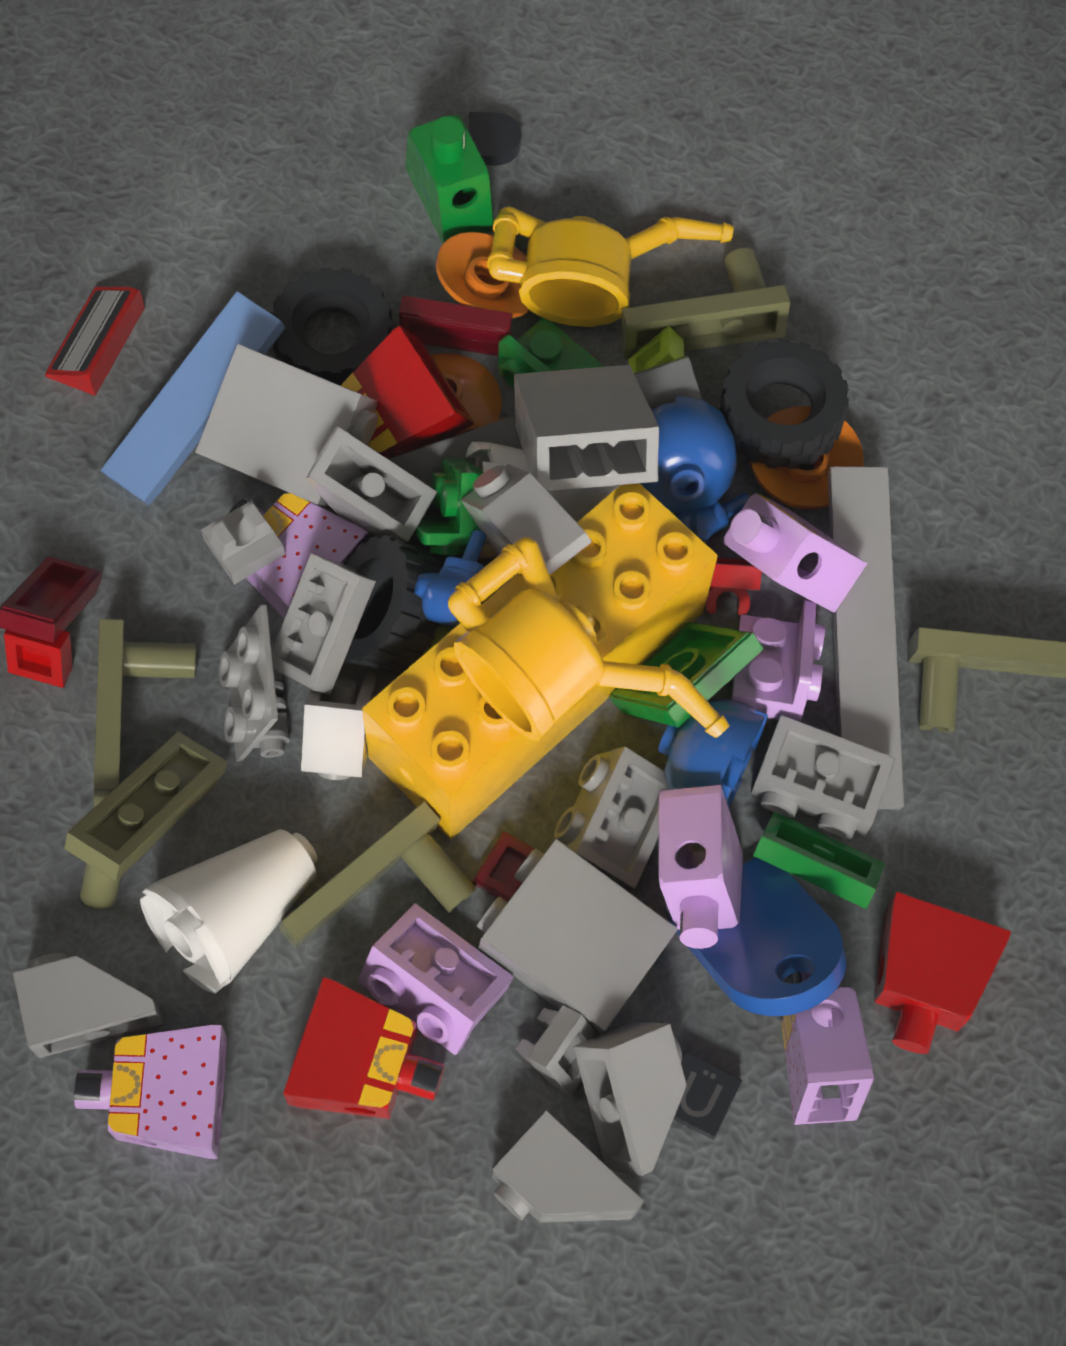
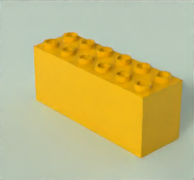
[362,483,718,841]

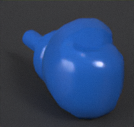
[675,493,750,546]
[414,530,487,627]

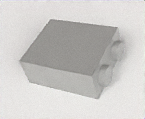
[195,344,379,507]
[514,365,659,491]
[477,839,678,1036]

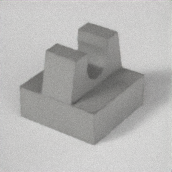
[201,500,285,585]
[516,1005,599,1097]

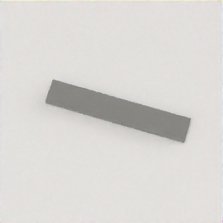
[827,467,904,810]

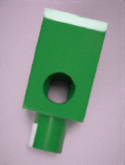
[405,114,493,244]

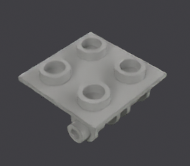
[219,605,289,762]

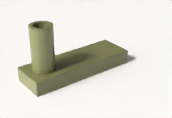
[621,248,790,360]
[93,619,196,807]
[908,627,1066,732]
[64,731,228,910]
[280,801,477,948]

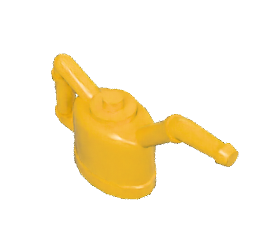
[487,206,734,327]
[448,537,730,741]

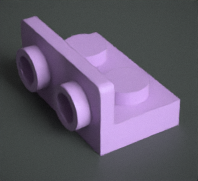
[730,600,825,722]
[358,903,514,1055]

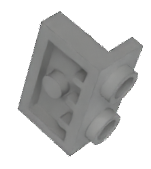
[271,553,376,694]
[751,715,896,840]
[554,746,669,890]

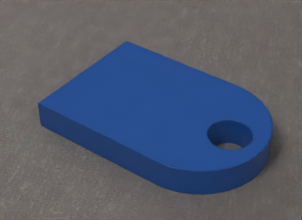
[664,857,847,1016]

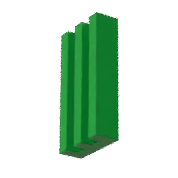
[753,811,885,909]

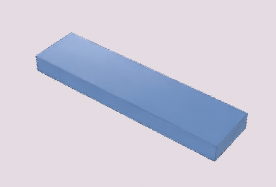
[100,291,285,506]

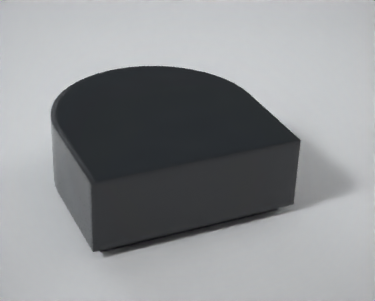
[469,112,521,166]

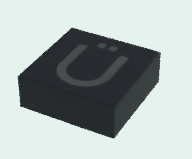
[673,1051,742,1140]

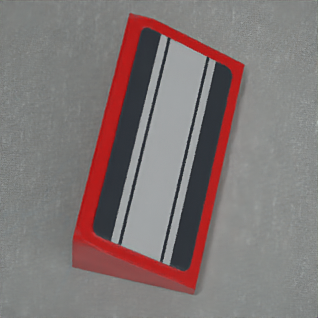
[45,287,145,396]

